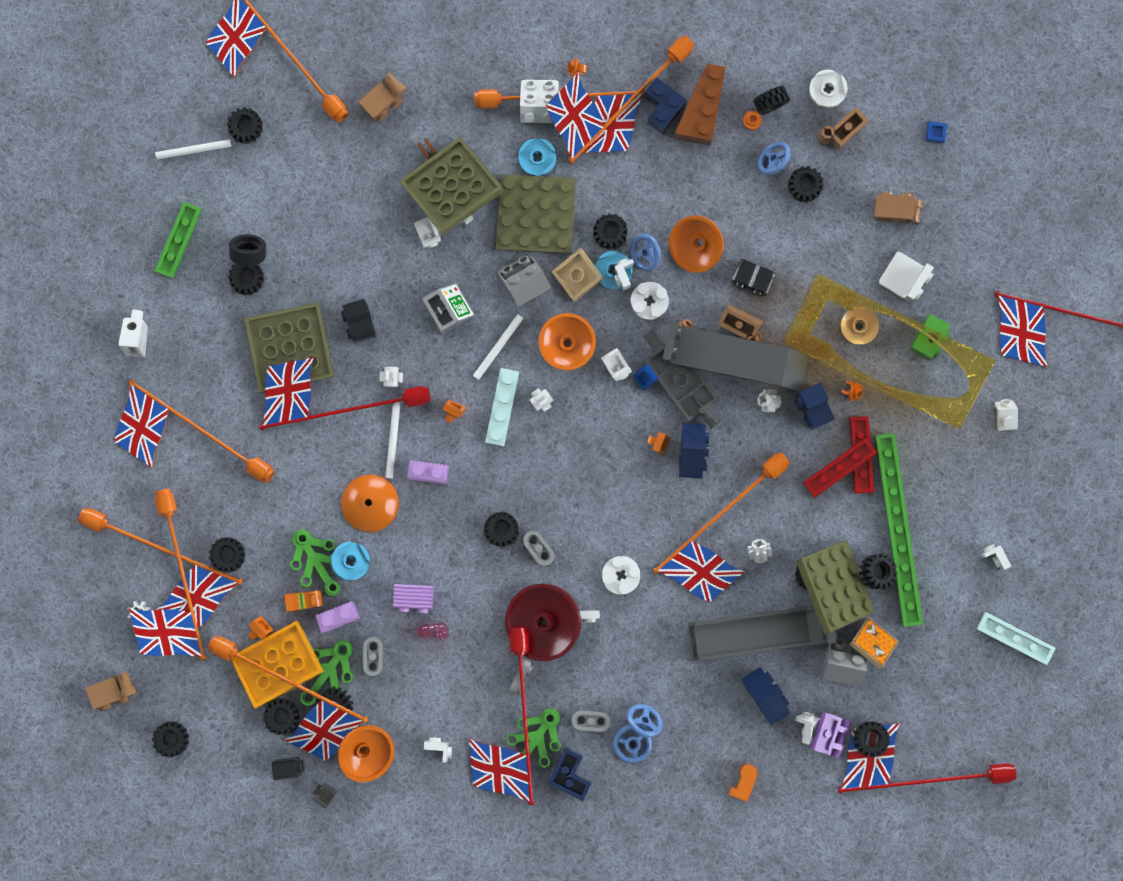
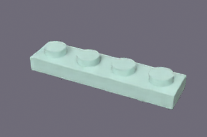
[485,368,520,447]
[976,612,1056,665]

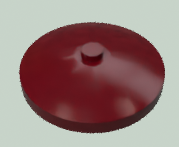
[505,583,581,661]

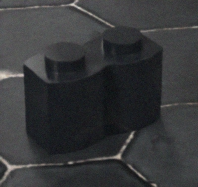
[731,258,776,297]
[341,299,377,343]
[272,756,305,781]

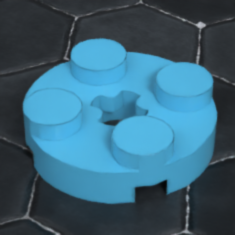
[519,138,556,176]
[595,251,633,290]
[330,542,370,581]

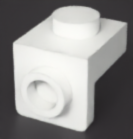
[414,217,441,248]
[614,258,634,290]
[601,348,632,381]
[995,399,1018,431]
[424,737,452,763]

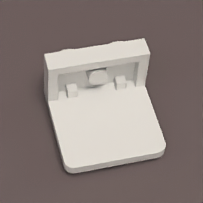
[520,80,559,123]
[879,252,934,303]

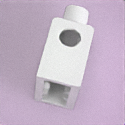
[119,310,148,357]

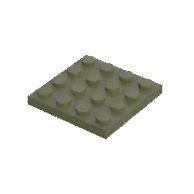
[400,137,504,236]
[496,174,576,254]
[244,302,335,393]
[796,540,875,635]

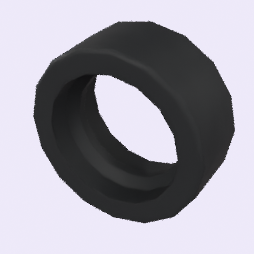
[229,234,266,266]

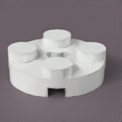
[809,70,848,109]
[631,282,669,320]
[602,556,640,594]

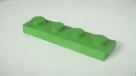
[155,202,202,279]

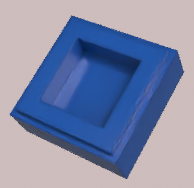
[925,121,947,143]
[632,364,658,391]

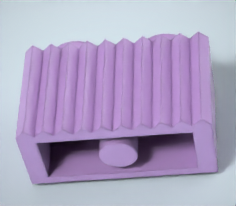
[407,460,449,485]
[393,584,434,613]
[316,601,360,633]

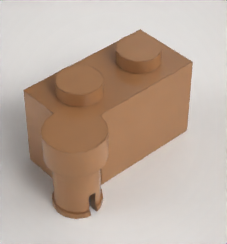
[359,72,407,122]
[818,107,869,151]
[874,192,923,224]
[718,304,763,342]
[85,672,137,711]

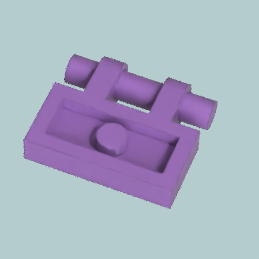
[810,712,851,758]

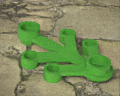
[290,530,340,597]
[300,640,354,706]
[506,708,561,768]

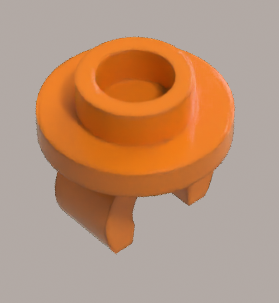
[567,58,587,77]
[743,111,762,130]
[841,381,863,401]

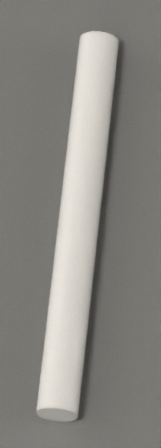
[155,139,232,160]
[473,314,523,380]
[385,402,401,479]

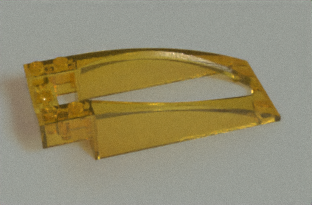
[782,272,996,429]

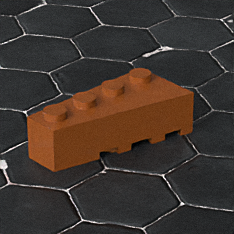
[674,63,726,145]

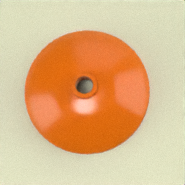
[669,215,724,273]
[539,313,596,371]
[341,475,399,532]
[338,725,394,782]

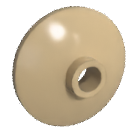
[841,307,879,345]

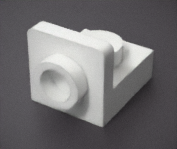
[980,544,1011,570]
[580,610,600,623]
[795,712,820,745]

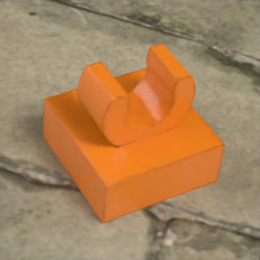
[443,399,467,423]
[646,432,671,456]
[248,616,274,640]

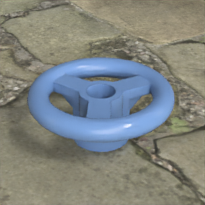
[758,142,791,175]
[630,234,661,271]
[627,704,663,737]
[613,725,652,764]

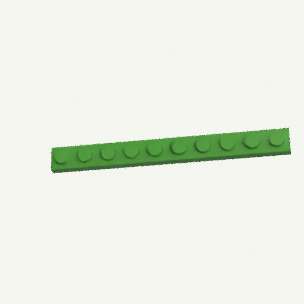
[875,433,923,627]

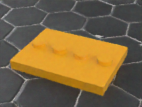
[231,620,324,709]

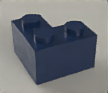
[644,77,687,134]
[795,382,835,430]
[679,423,709,479]
[741,667,790,726]
[548,746,592,801]

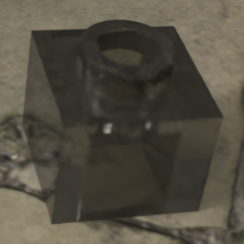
[313,782,338,809]

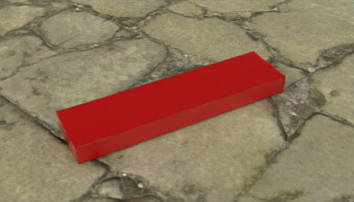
[849,416,874,494]
[803,438,877,498]

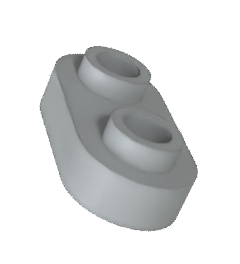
[523,531,554,566]
[363,637,383,676]
[508,658,534,696]
[572,710,610,732]

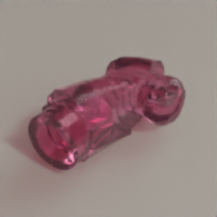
[416,621,449,640]

